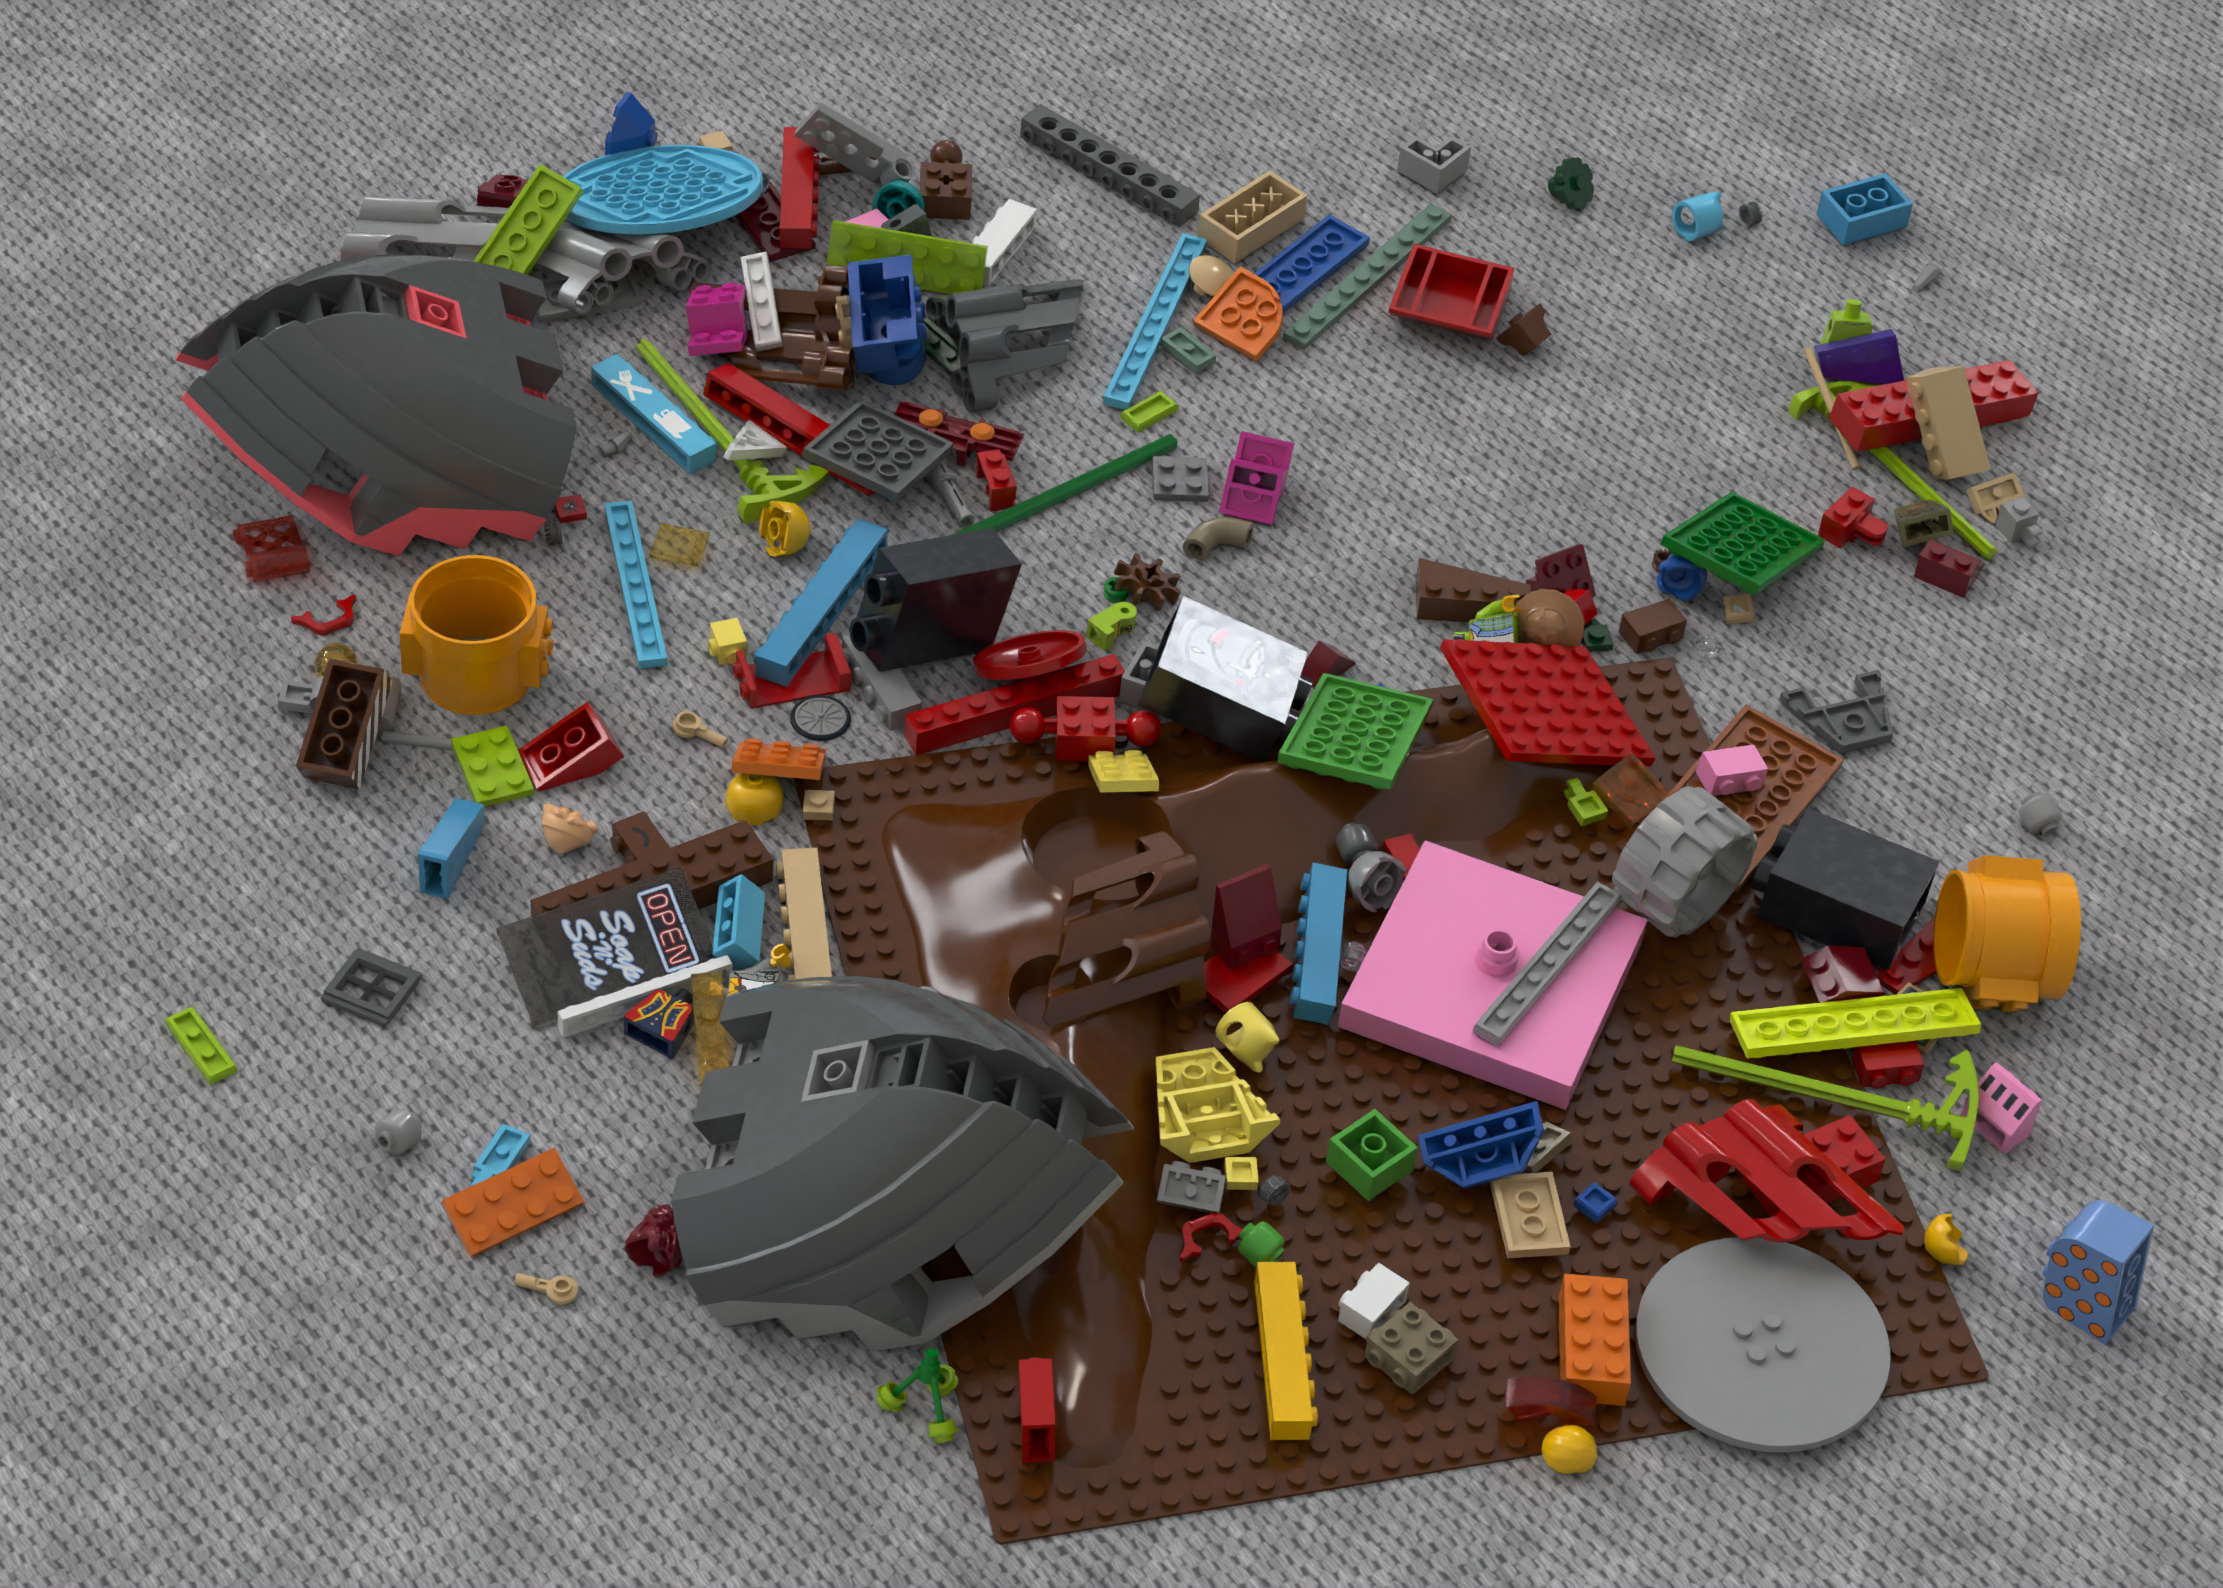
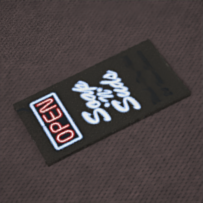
[496,867,716,1031]

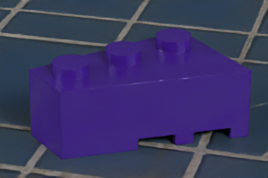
[1814,329,1904,384]

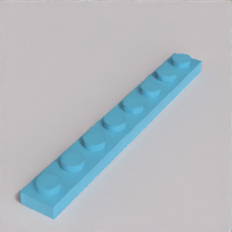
[604,500,667,669]

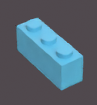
[712,874,765,971]

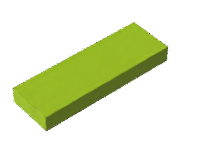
[165,1006,238,1085]

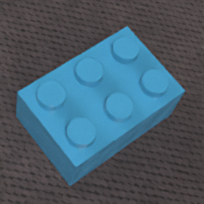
[1816,173,1913,246]

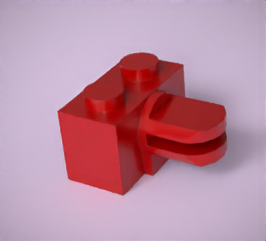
[1818,486,1888,549]

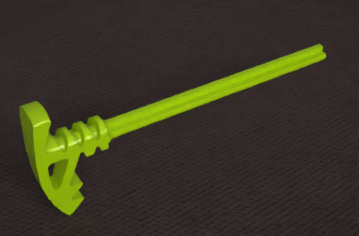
[636,338,829,523]
[1788,380,1997,561]
[1672,1045,1979,1172]

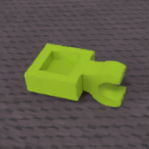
[1564,778,1608,827]

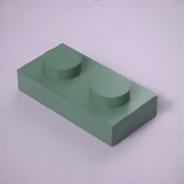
[1160,327,1216,374]

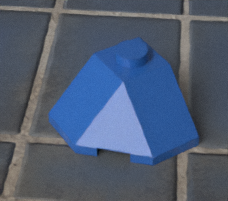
[605,92,658,155]

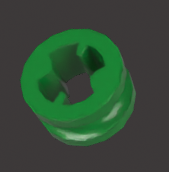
[1103,577,1129,603]

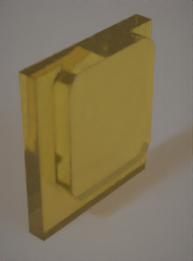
[649,523,710,567]

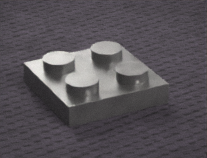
[1152,456,1209,502]

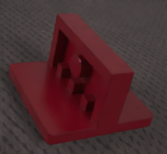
[1526,544,1596,597]

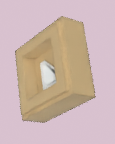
[1723,593,1755,624]

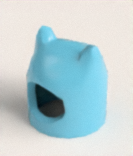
[1672,191,1724,241]

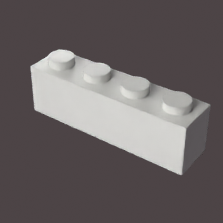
[972,199,1037,286]

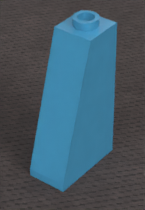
[418,798,485,899]

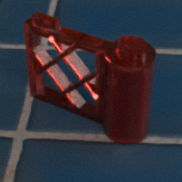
[232,515,310,582]

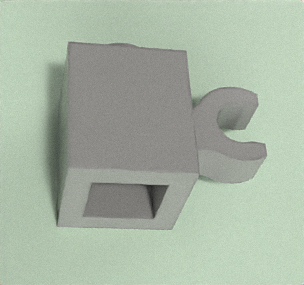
[1995,497,2042,547]

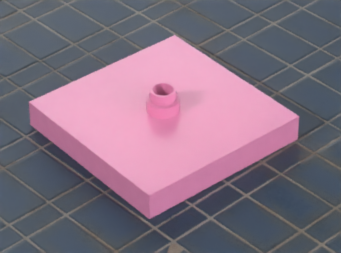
[1338,841,1648,1110]

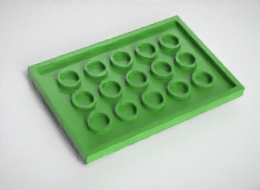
[1277,673,1433,790]

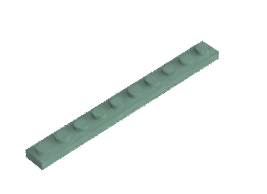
[1283,203,1452,350]

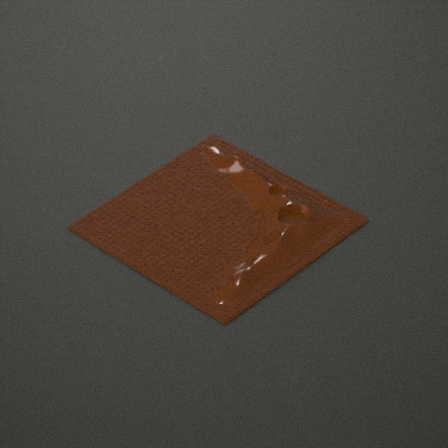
[793,658,1988,1545]

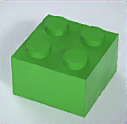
[1326,1109,1418,1201]

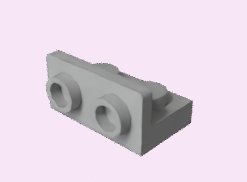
[1157,1161,1226,1213]

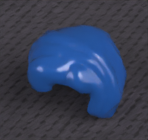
[1656,554,1708,602]

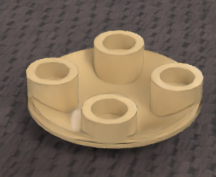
[1189,255,1234,296]

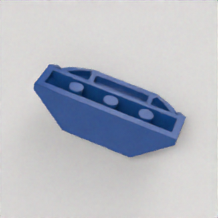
[1418,1101,1544,1189]

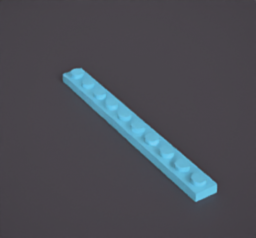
[1103,233,1207,410]

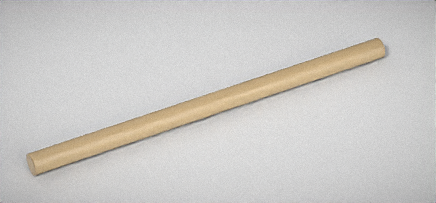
[1804,347,1860,470]

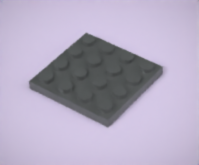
[802,399,954,502]

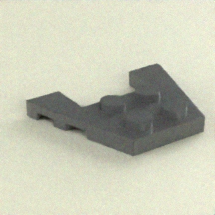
[1779,670,1893,754]

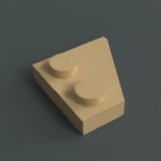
[835,295,853,347]

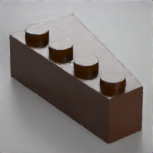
[1416,558,1531,623]

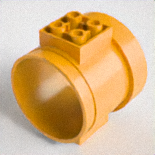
[400,555,554,715]
[1933,855,2081,1012]

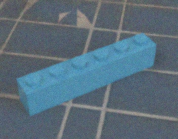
[1289,862,1347,1025]

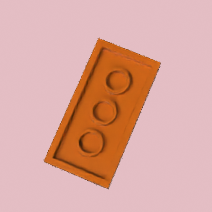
[441,1147,584,1258]

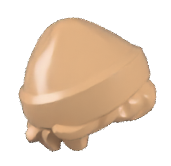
[541,803,598,854]

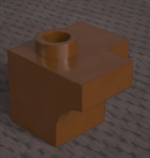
[1496,303,1552,356]

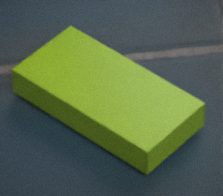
[1120,391,1178,432]

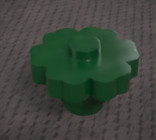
[1548,157,1594,210]

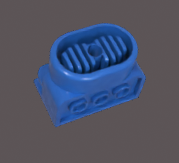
[848,255,927,385]

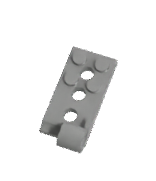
[794,102,915,186]

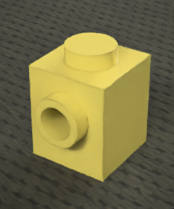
[708,618,747,665]

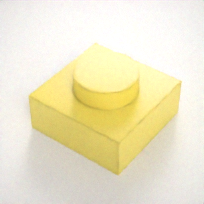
[1224,1157,1258,1190]

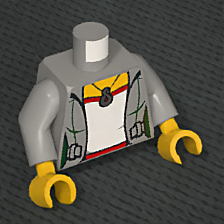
[708,944,791,1006]

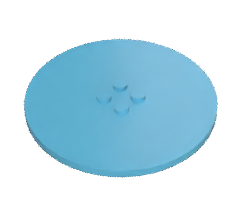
[563,145,763,234]

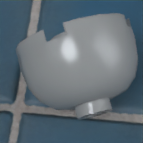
[1347,851,1407,912]

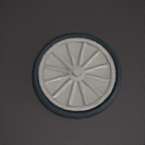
[790,695,851,741]

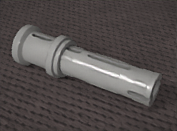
[927,459,975,527]

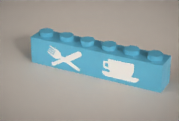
[591,354,717,475]

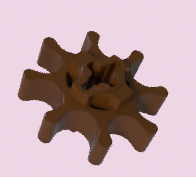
[1114,553,1181,611]

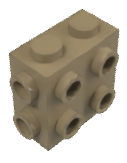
[1364,1302,1459,1395]

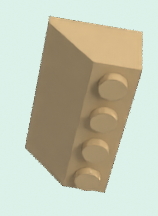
[1906,366,1991,480]

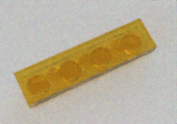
[691,972,729,1088]

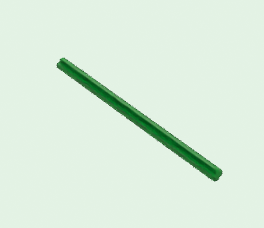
[949,434,1178,536]

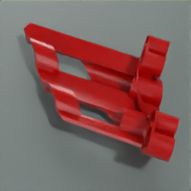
[1629,1099,1904,1243]

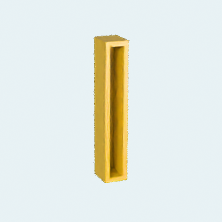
[1254,1262,1318,1440]

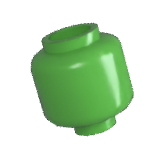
[1238,1222,1286,1267]

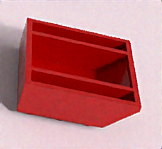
[1388,244,1515,340]

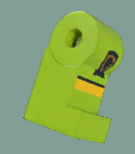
[1086,602,1137,651]

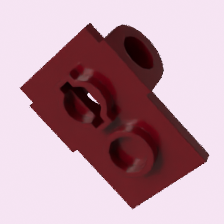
[477,174,528,208]

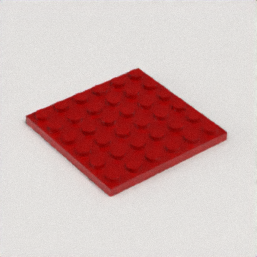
[1440,639,1656,767]

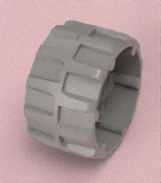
[1612,786,1758,938]

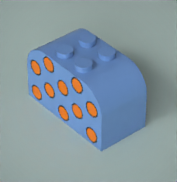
[2043,1200,2154,1344]

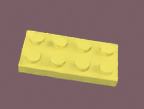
[1088,750,1159,793]

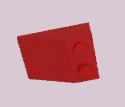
[518,702,625,792]

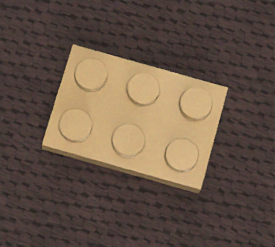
[1490,1172,1571,1258]

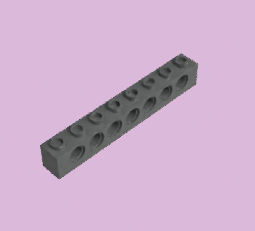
[1020,104,1200,227]

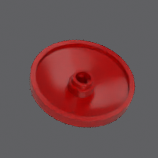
[973,630,1087,680]

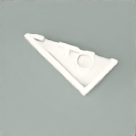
[723,420,788,460]

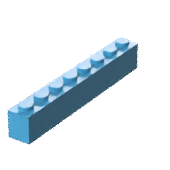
[753,519,888,687]

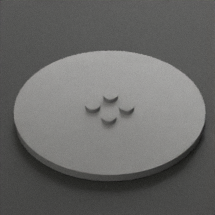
[1635,1237,1890,1453]

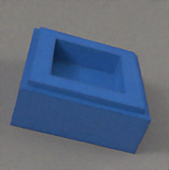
[1573,1182,1618,1223]

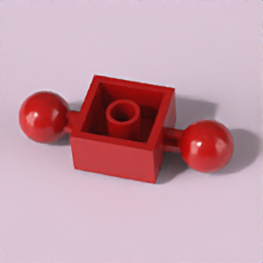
[1009,696,1161,762]

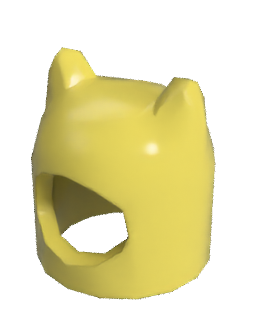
[1216,1002,1279,1073]

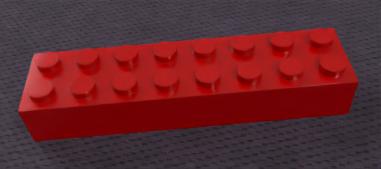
[1829,360,2039,452]

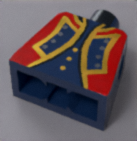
[624,988,694,1059]

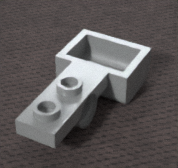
[278,675,401,734]

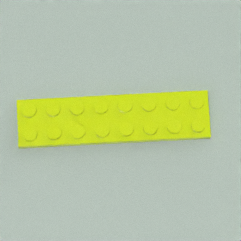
[1730,988,1981,1058]

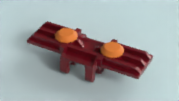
[894,401,1024,467]

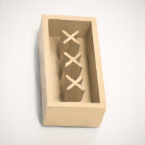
[1197,170,1308,264]

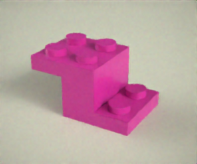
[686,283,748,356]
[1219,431,1295,525]

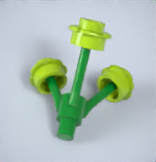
[877,1348,959,1443]

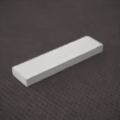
[741,252,783,352]

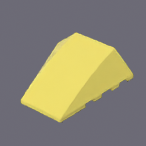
[1156,1047,1280,1163]

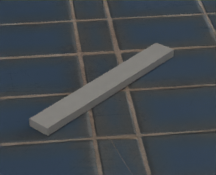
[1473,881,1623,1047]

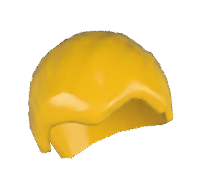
[1924,1214,1968,1266]
[1542,1425,1598,1475]

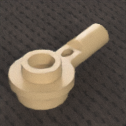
[672,711,728,748]
[514,1273,578,1305]

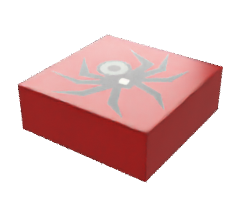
[554,494,587,524]

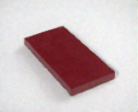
[734,181,816,262]

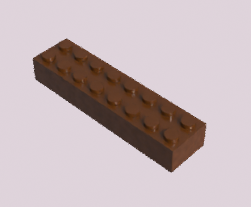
[530,820,773,963]

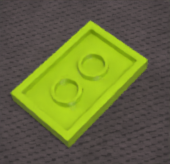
[451,725,534,807]

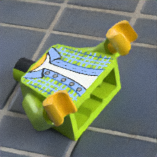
[1454,595,1522,643]

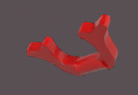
[291,594,357,636]
[1179,1212,1243,1263]

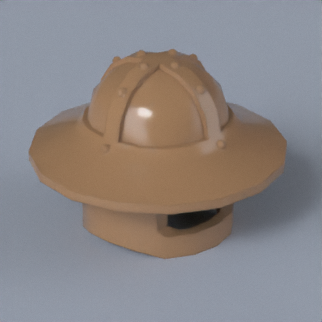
[1515,589,1584,646]

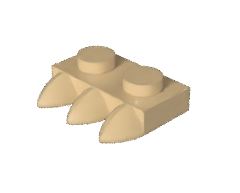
[1966,472,2025,524]

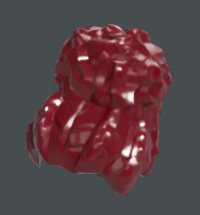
[623,1204,683,1277]

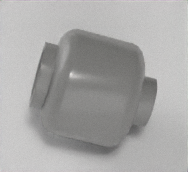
[2019,792,2062,836]
[375,1109,422,1155]

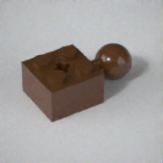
[919,140,972,220]

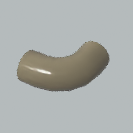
[1183,517,1254,561]

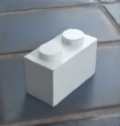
[1338,1263,1410,1339]

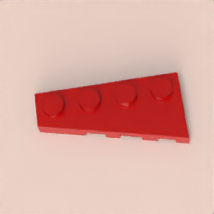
[1879,917,1937,995]

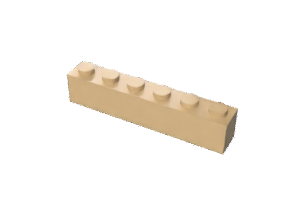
[776,848,832,980]

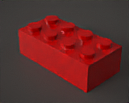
[1743,1115,1886,1217]

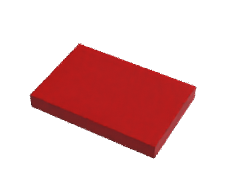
[1204,950,1293,1013]

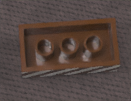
[296,658,393,789]

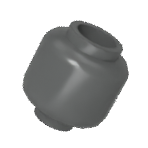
[1335,823,1378,866]

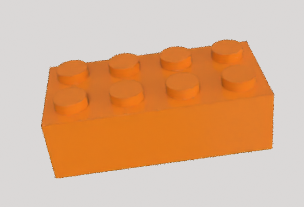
[1559,1274,1631,1406]

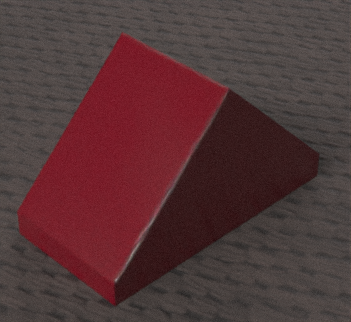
[1301,640,1356,689]

